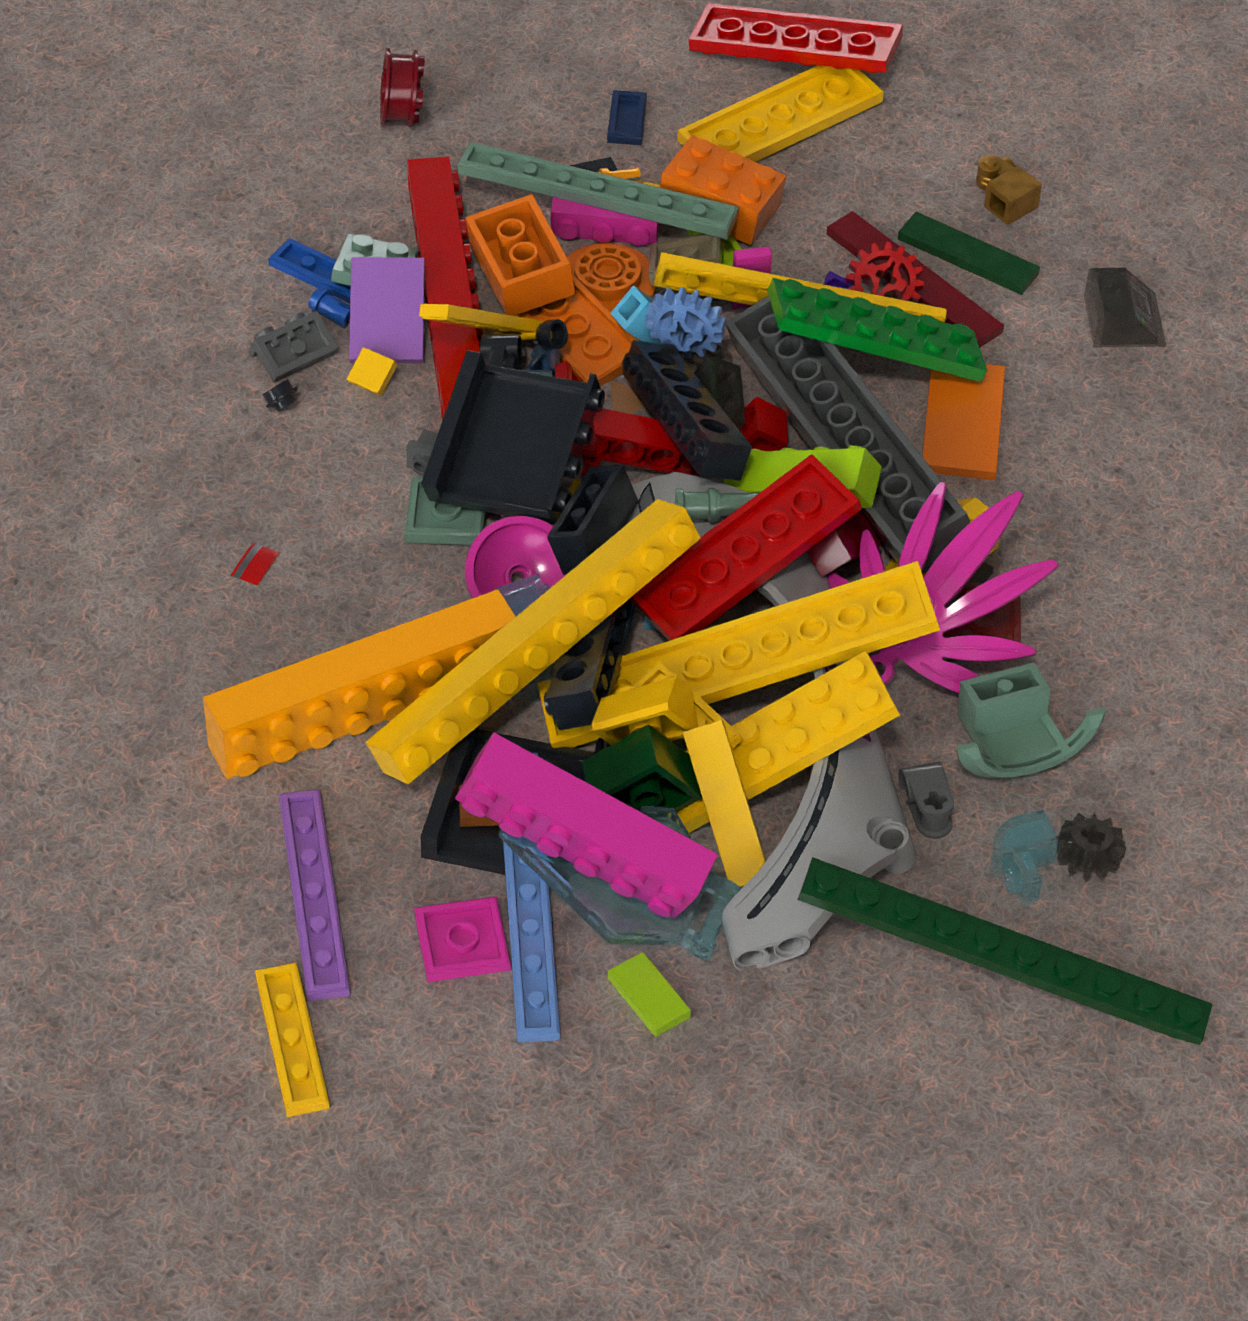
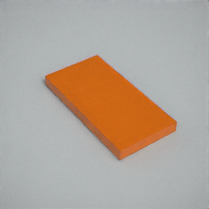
[515,274,640,386]
[922,364,1005,480]

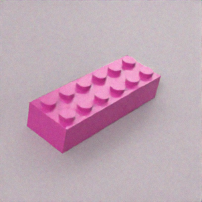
[455,733,718,919]

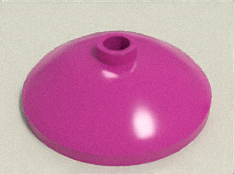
[464,516,567,616]

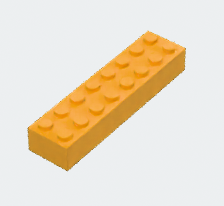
[203,589,516,779]

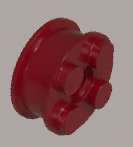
[380,48,425,127]

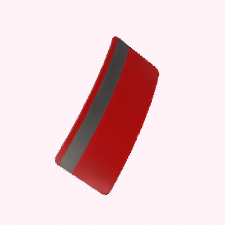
[230,543,280,585]

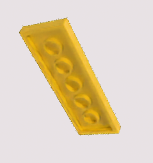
[677,65,884,162]
[674,651,900,835]

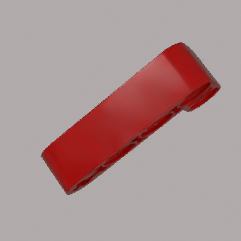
[580,408,699,476]

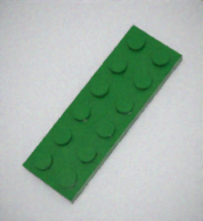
[767,278,987,382]

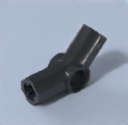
[480,333,525,370]

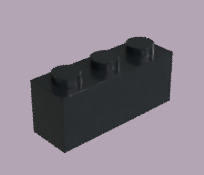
[547,465,639,575]

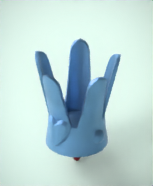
[526,344,561,377]

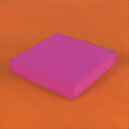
[414,896,511,982]

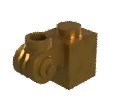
[976,155,1042,225]

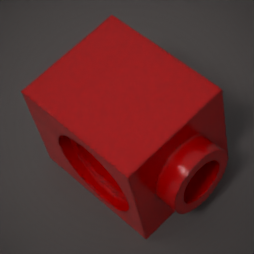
[734,397,788,451]

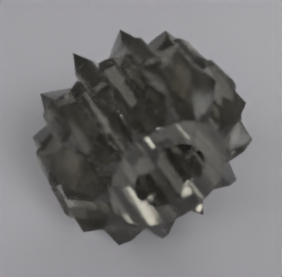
[1055,812,1126,882]

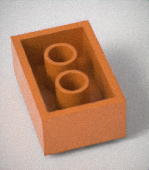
[659,135,787,246]
[465,194,575,316]

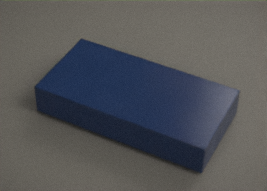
[607,90,647,145]

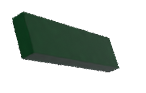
[898,212,1040,295]

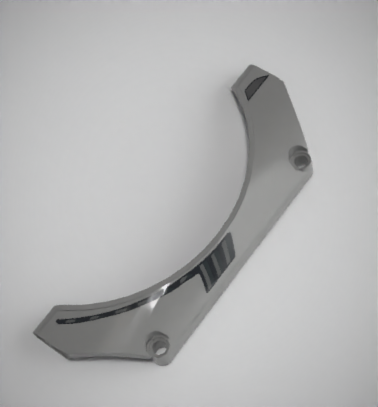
[625,472,917,971]

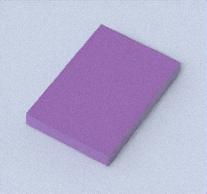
[349,257,424,363]

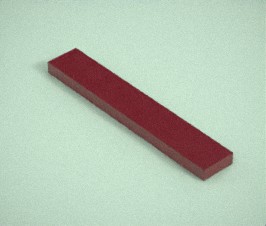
[826,211,1004,348]

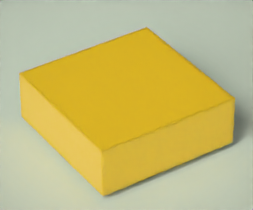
[346,347,398,396]

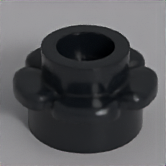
[262,379,298,411]

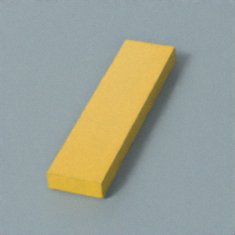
[419,304,544,333]
[682,720,766,890]
[255,962,330,1117]

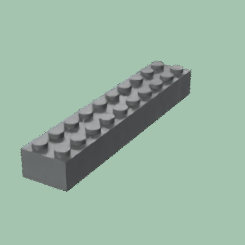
[725,296,970,574]

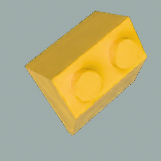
[591,675,698,745]

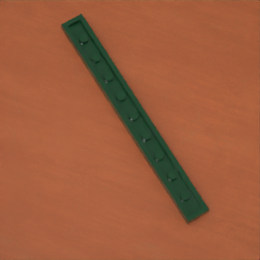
[797,857,1212,1045]

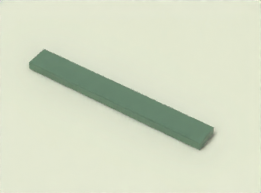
[458,142,739,239]

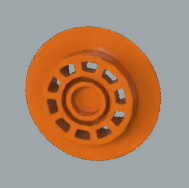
[567,243,656,312]

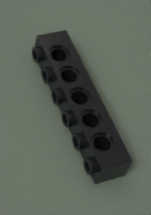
[622,340,752,481]
[544,599,636,730]

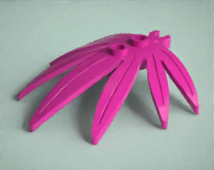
[827,482,1059,693]

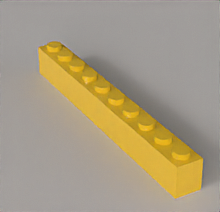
[365,499,701,785]

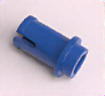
[308,289,350,329]

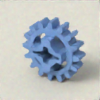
[645,287,726,358]

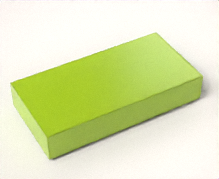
[607,952,691,1037]

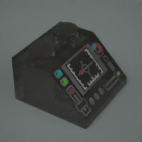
[1084,267,1166,348]

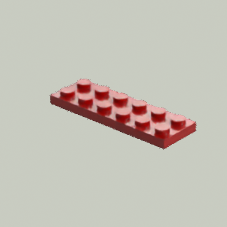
[688,3,903,73]
[630,454,862,641]

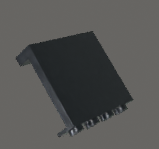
[421,350,605,525]
[421,726,604,887]

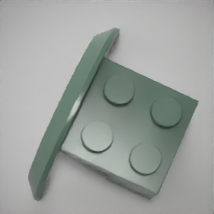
[956,662,1106,778]

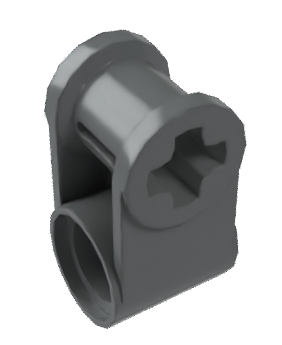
[898,761,954,839]

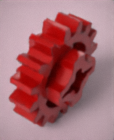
[845,242,924,303]

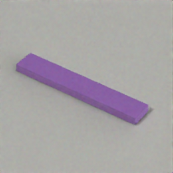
[279,789,350,1001]

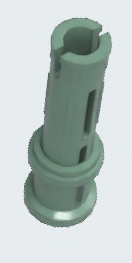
[675,488,759,522]

